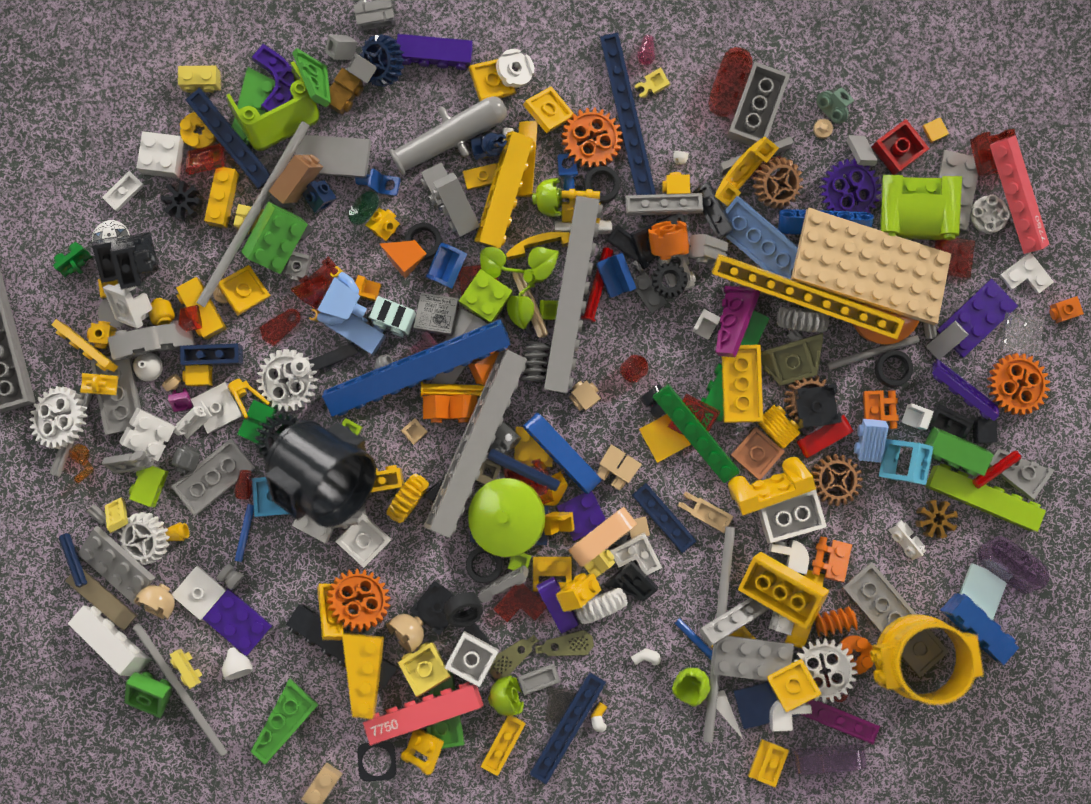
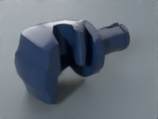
[471,133,507,161]

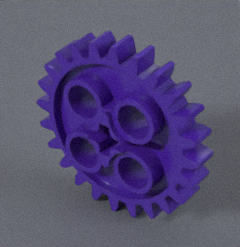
[819,159,882,213]

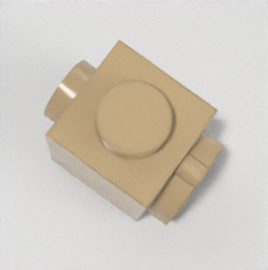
[569,380,601,411]

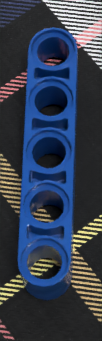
[778,209,874,235]
[523,413,602,494]

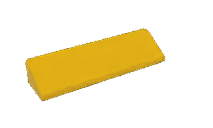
[516,121,538,197]

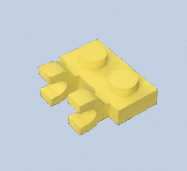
[170,649,202,688]

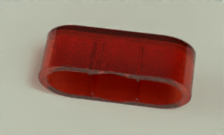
[708,47,753,117]

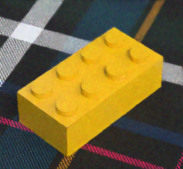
[738,552,829,630]

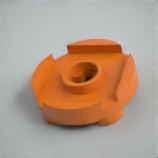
[835,635,874,675]

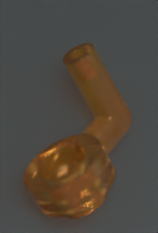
[69,444,94,483]

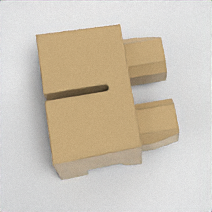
[597,444,642,490]

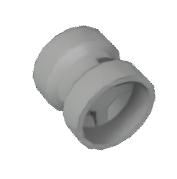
[217,563,244,591]

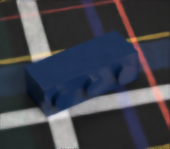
[180,343,243,366]

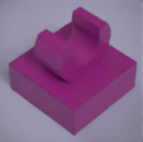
[168,388,193,412]

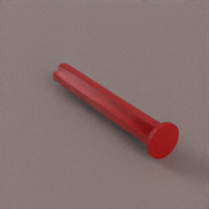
[581,247,613,322]

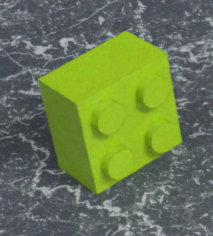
[459,269,513,323]

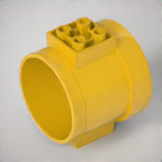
[870,614,984,705]

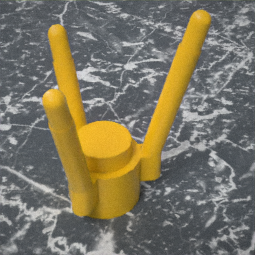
[227,379,270,418]

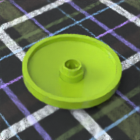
[468,478,545,557]

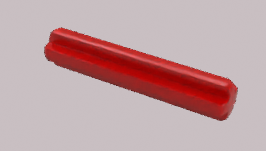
[972,451,1021,489]

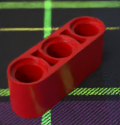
[797,415,854,458]

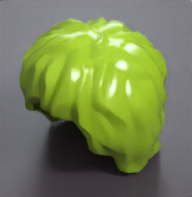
[672,668,710,707]

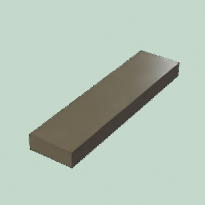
[65,568,138,631]

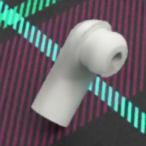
[631,649,661,665]

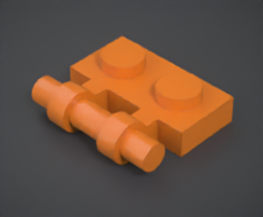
[863,390,899,429]
[812,536,852,583]

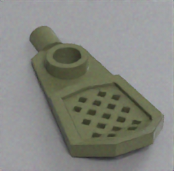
[535,630,594,656]
[488,635,539,679]

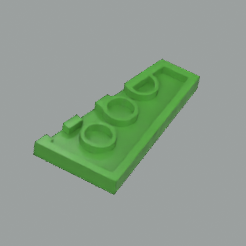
[232,67,275,146]
[427,670,465,749]

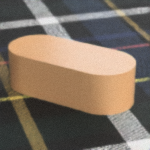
[568,507,637,567]

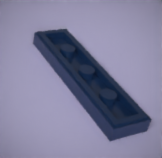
[631,483,697,554]

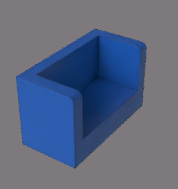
[426,243,467,289]

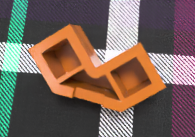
[423,395,477,423]

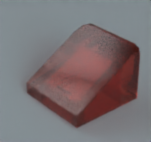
[178,305,202,331]

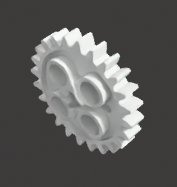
[257,349,318,412]
[29,386,87,449]
[794,638,857,703]

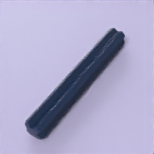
[488,449,560,491]

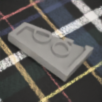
[989,449,1055,500]

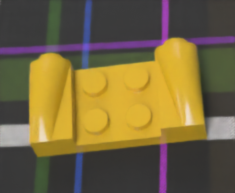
[728,457,816,515]

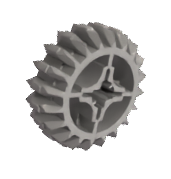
[777,307,830,333]

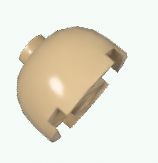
[134,584,175,620]
[386,614,424,653]

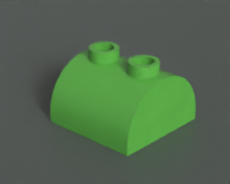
[125,672,173,718]

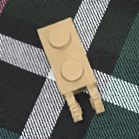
[677,492,734,533]

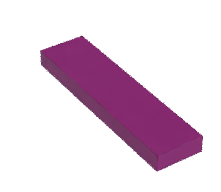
[800,699,880,745]

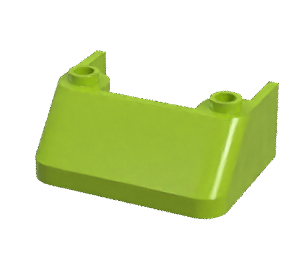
[226,61,320,151]

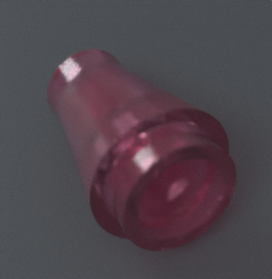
[637,35,655,65]

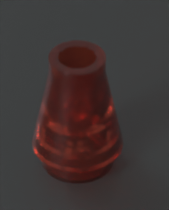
[234,470,253,499]

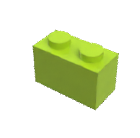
[129,465,169,507]

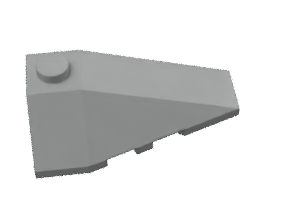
[433,308,487,384]

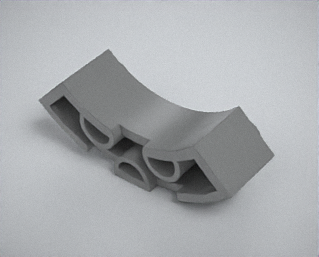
[108,320,195,360]

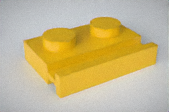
[748,739,789,787]

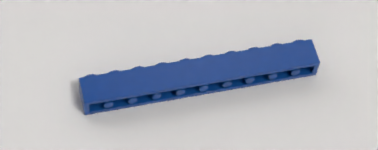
[322,319,510,416]

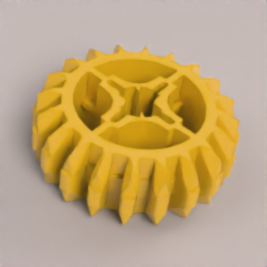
[387,473,429,523]

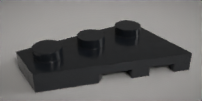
[630,214,688,269]

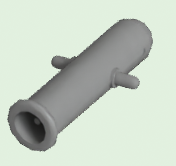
[389,96,507,175]

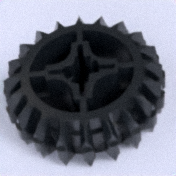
[255,412,299,460]

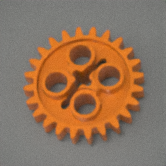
[561,107,623,169]
[987,353,1050,416]
[326,569,390,632]

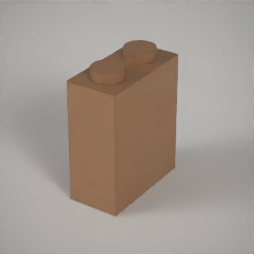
[268,154,323,204]

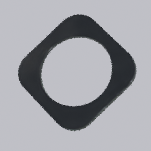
[357,741,397,782]

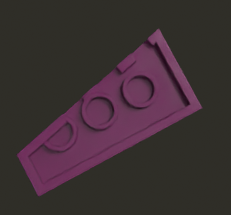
[716,286,761,357]

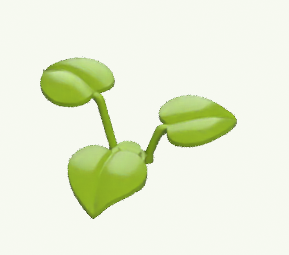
[480,247,559,329]

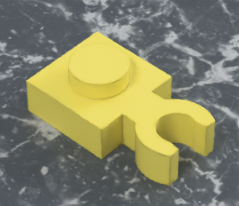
[635,68,670,98]

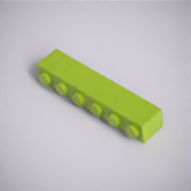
[925,463,1046,532]

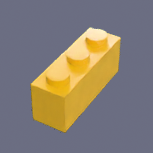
[204,166,239,229]
[176,277,227,340]

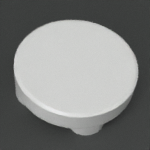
[970,195,1010,234]

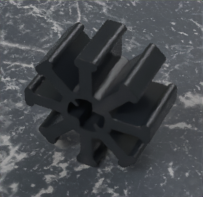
[161,180,203,222]

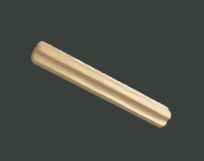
[512,268,549,338]

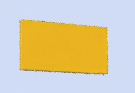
[721,345,763,423]

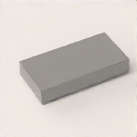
[846,135,878,166]
[926,320,969,360]
[518,663,561,695]

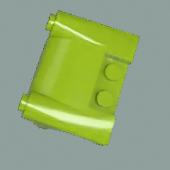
[880,175,962,240]

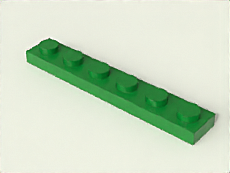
[653,384,739,483]

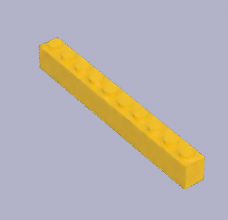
[712,254,905,339]

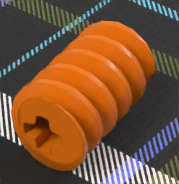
[814,607,858,638]

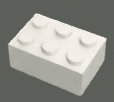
[758,490,827,543]

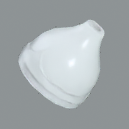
[133,353,163,381]
[222,648,253,680]

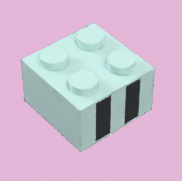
[369,296,416,338]

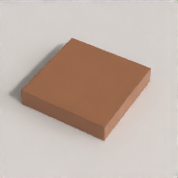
[730,427,785,480]

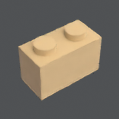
[301,763,343,804]

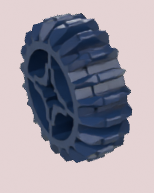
[359,34,405,87]

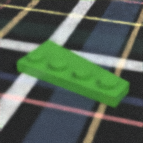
[251,678,319,765]

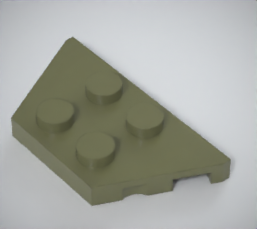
[761,333,824,386]

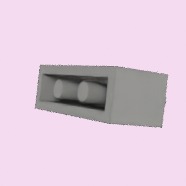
[433,172,480,237]

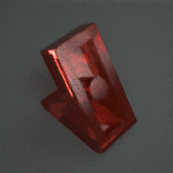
[291,275,331,309]

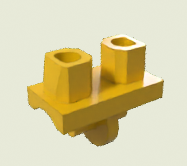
[80,373,118,396]

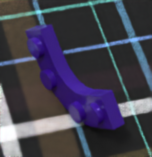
[252,44,295,112]

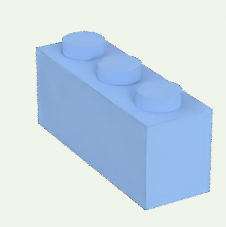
[324,314,386,356]

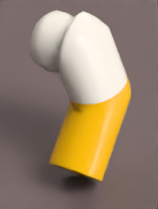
[590,702,607,733]

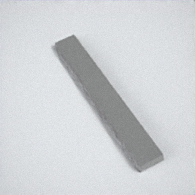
[133,623,228,756]

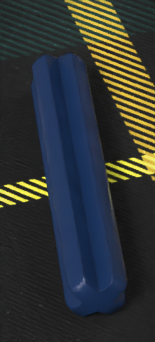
[59,533,87,587]

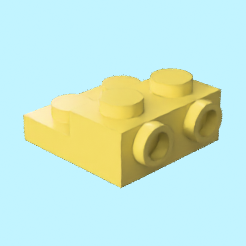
[398,642,451,697]

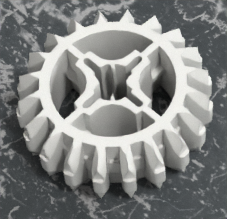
[118,512,170,565]
[576,588,628,624]

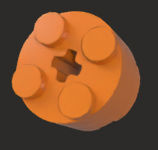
[648,221,689,260]

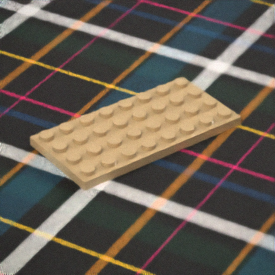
[791,208,951,326]

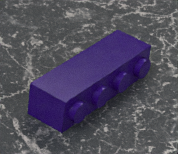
[397,34,474,70]

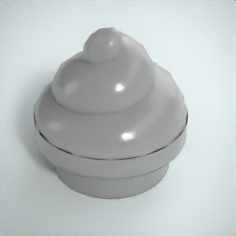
[374,354,393,370]

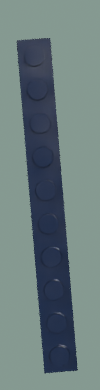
[599,32,656,218]

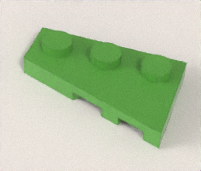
[292,48,331,107]

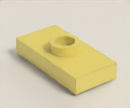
[105,497,128,533]

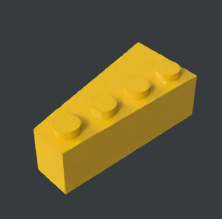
[342,633,384,719]

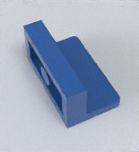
[596,253,636,298]

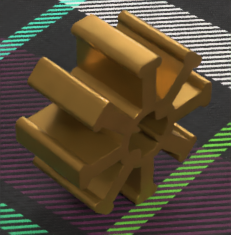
[915,500,958,538]

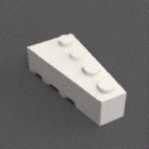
[68,605,151,676]

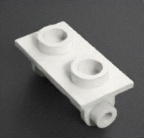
[174,401,212,439]
[889,520,926,560]

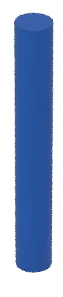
[234,504,254,562]
[674,618,712,660]

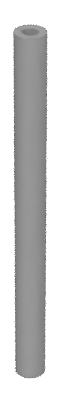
[827,335,920,370]

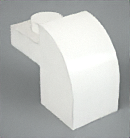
[768,540,809,574]
[769,700,812,731]

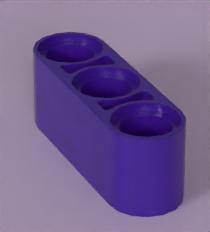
[536,576,579,634]

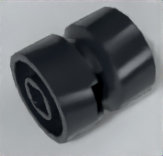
[640,384,665,420]

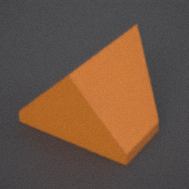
[380,240,427,278]

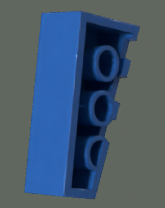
[940,593,1019,665]

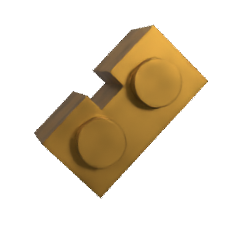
[328,68,363,115]

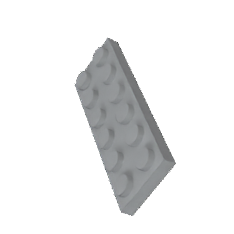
[842,562,949,677]

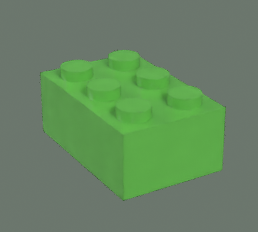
[241,202,308,274]
[925,426,994,476]

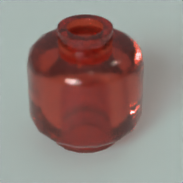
[620,355,649,383]

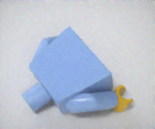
[309,266,367,325]

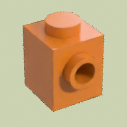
[1049,296,1084,324]

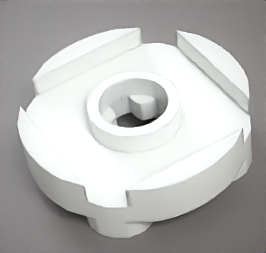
[496,49,534,88]

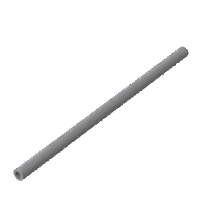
[196,121,310,307]
[703,527,735,743]

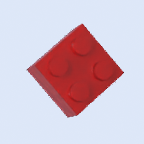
[871,119,930,175]

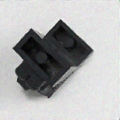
[92,232,159,289]

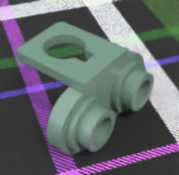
[816,87,854,124]

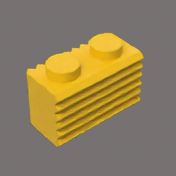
[756,405,800,449]

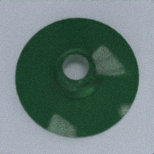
[349,191,379,225]

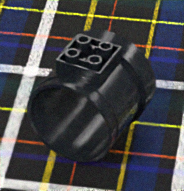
[265,420,376,527]

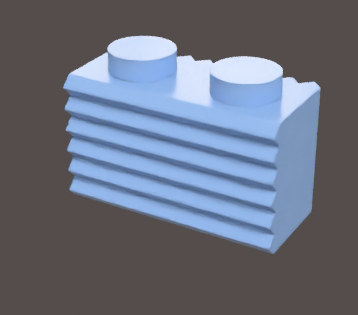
[854,419,889,463]

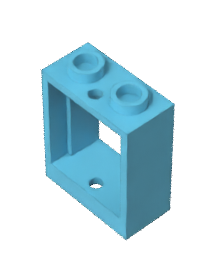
[879,439,933,485]

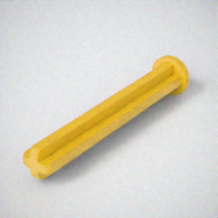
[421,382,484,397]

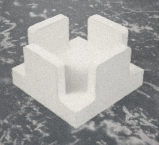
[103,283,152,329]

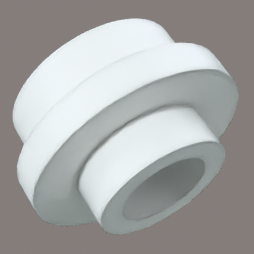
[291,357,310,377]

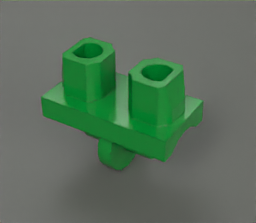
[53,242,92,277]

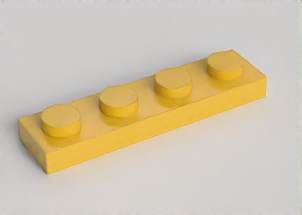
[52,319,119,372]

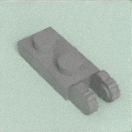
[102,450,154,474]
[479,565,529,603]

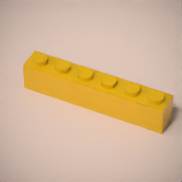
[474,131,534,249]

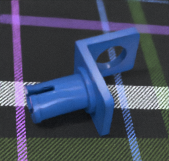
[557,154,578,191]
[355,169,401,196]

